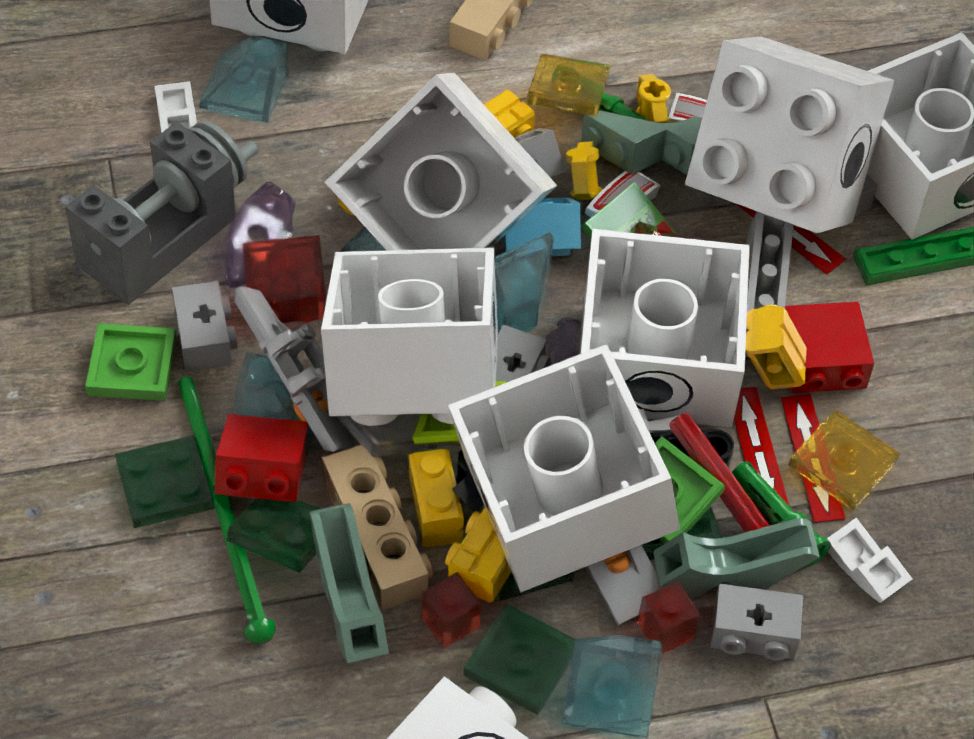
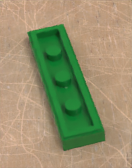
[853,227,974,285]

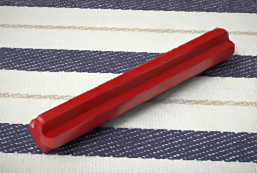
[669,412,770,532]

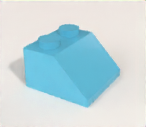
[502,197,581,257]

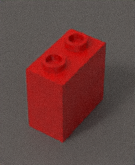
[785,302,875,393]
[215,414,308,502]

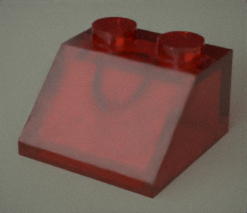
[242,235,326,323]

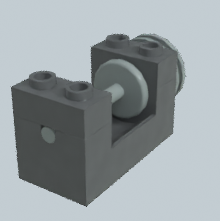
[65,120,259,305]

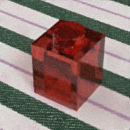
[421,572,481,648]
[637,581,700,655]

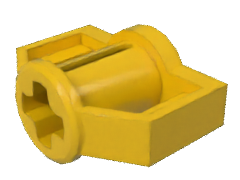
[636,74,671,123]
[566,141,602,200]

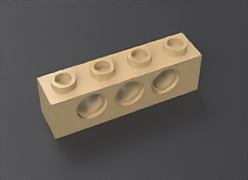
[322,443,433,611]

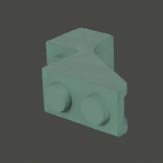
[581,110,702,175]
[309,503,389,663]
[653,518,820,600]

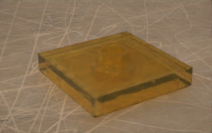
[526,54,611,116]
[788,409,901,511]

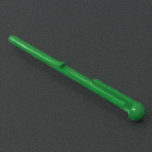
[178,377,276,645]

